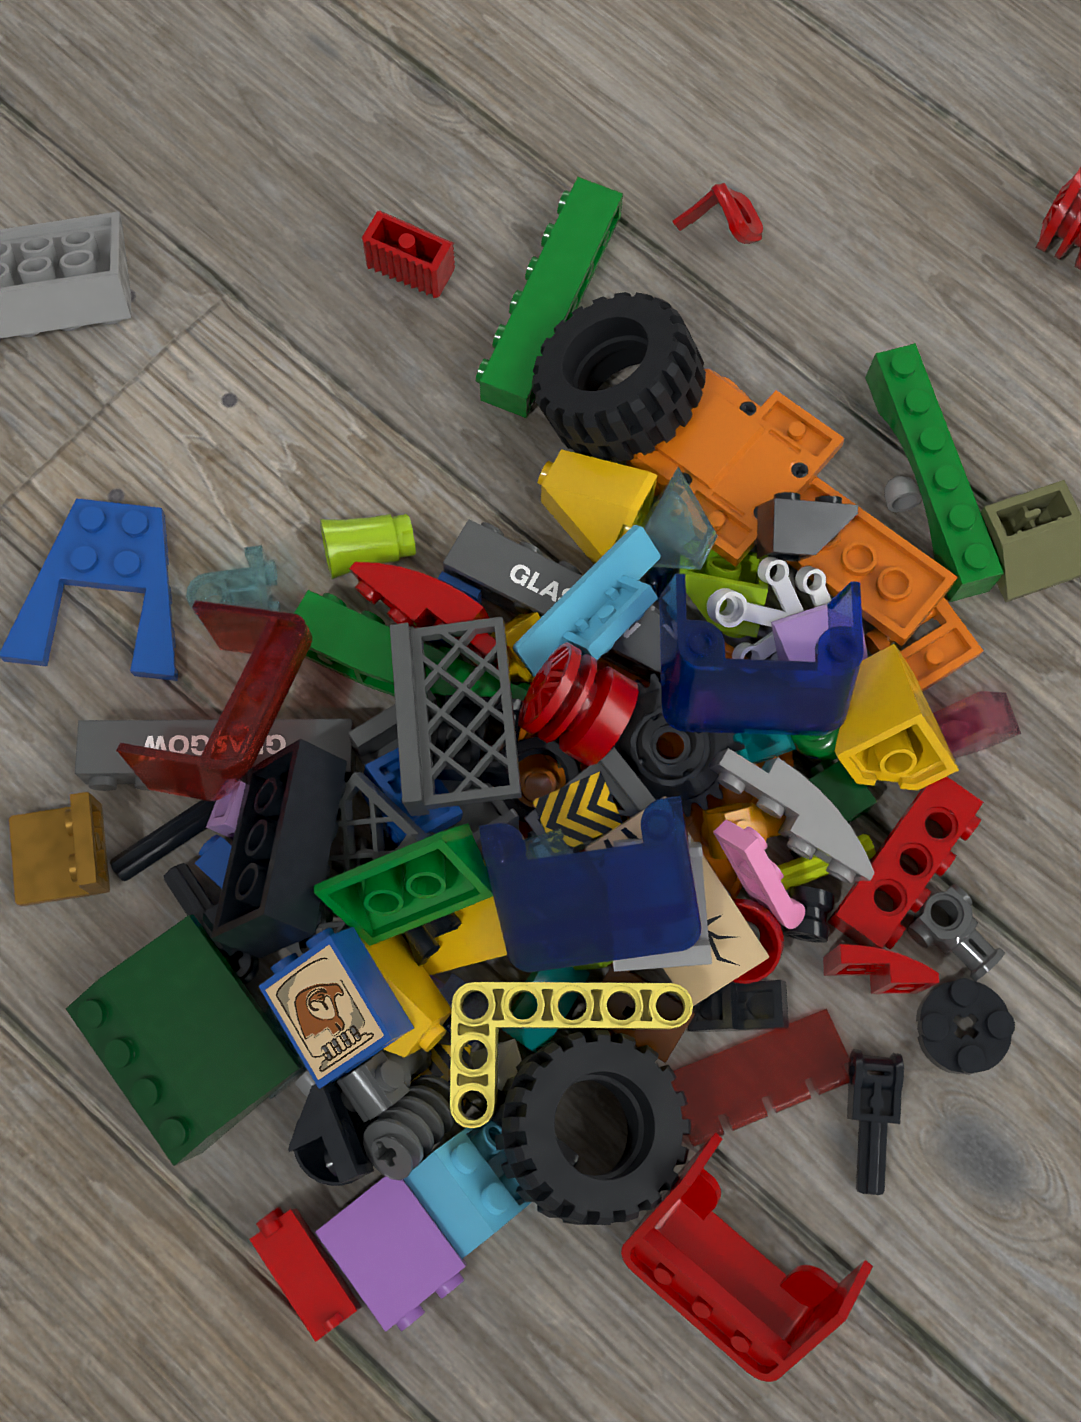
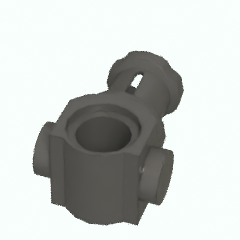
[907,884,1005,982]
[336,1048,432,1122]

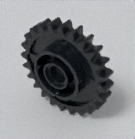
[612,671,745,817]

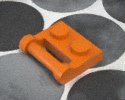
[864,597,984,692]

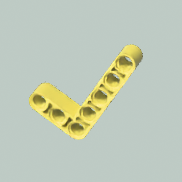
[450,982,693,1128]

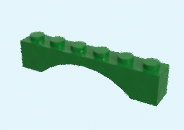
[865,343,1004,602]

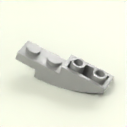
[709,748,875,884]

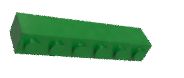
[476,177,623,418]

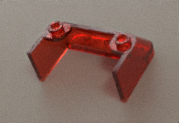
[116,600,312,801]

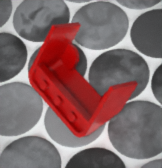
[621,1133,873,1382]

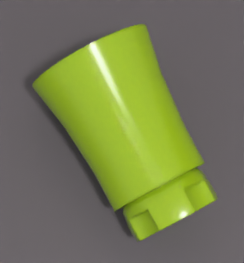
[320,514,416,580]

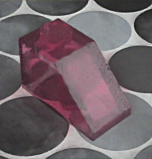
[933,691,1021,758]

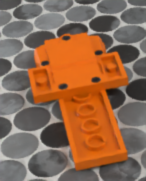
[626,369,958,647]

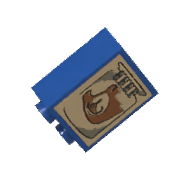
[259,927,414,1089]

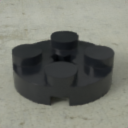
[916,978,1015,1075]

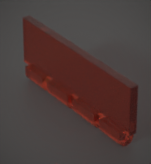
[671,1009,851,1147]

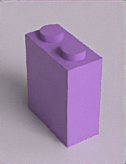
[315,1176,467,1332]

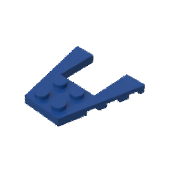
[0,498,178,681]

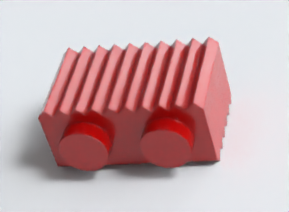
[362,210,456,299]

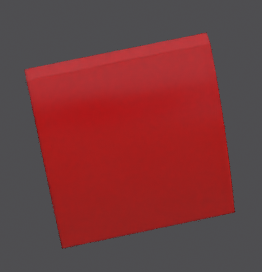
[823,944,940,994]

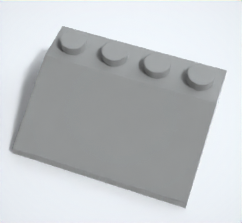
[0,211,131,338]

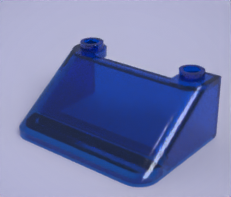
[479,796,702,972]

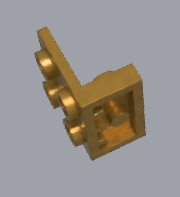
[9,792,110,906]

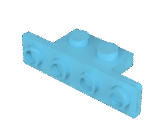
[513,525,660,677]

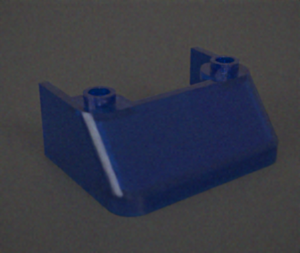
[659,574,864,736]

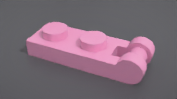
[713,819,805,929]

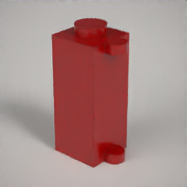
[249,1206,362,1342]

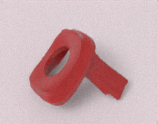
[672,183,763,244]

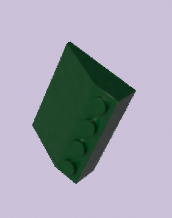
[66,914,303,1166]

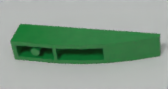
[282,590,530,709]

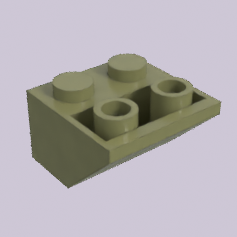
[981,480,1081,603]

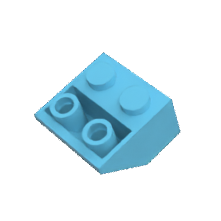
[404,1118,532,1259]

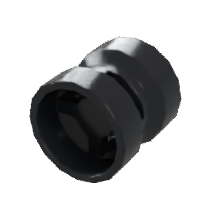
[782,886,835,943]

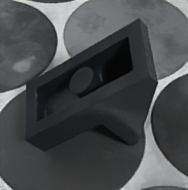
[288,1080,374,1184]

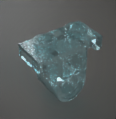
[186,545,282,644]

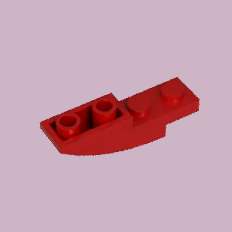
[349,562,513,670]

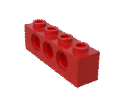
[827,777,984,950]

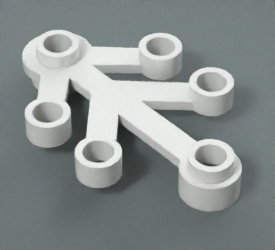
[707,557,832,678]

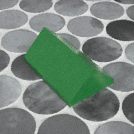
[314,823,495,946]

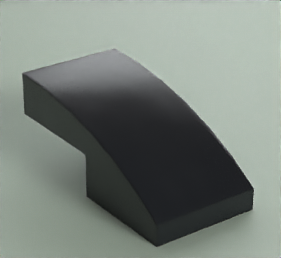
[688,980,789,1032]

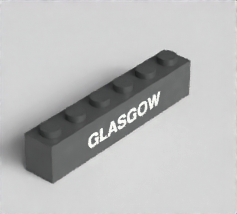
[443,519,706,683]
[75,719,356,791]

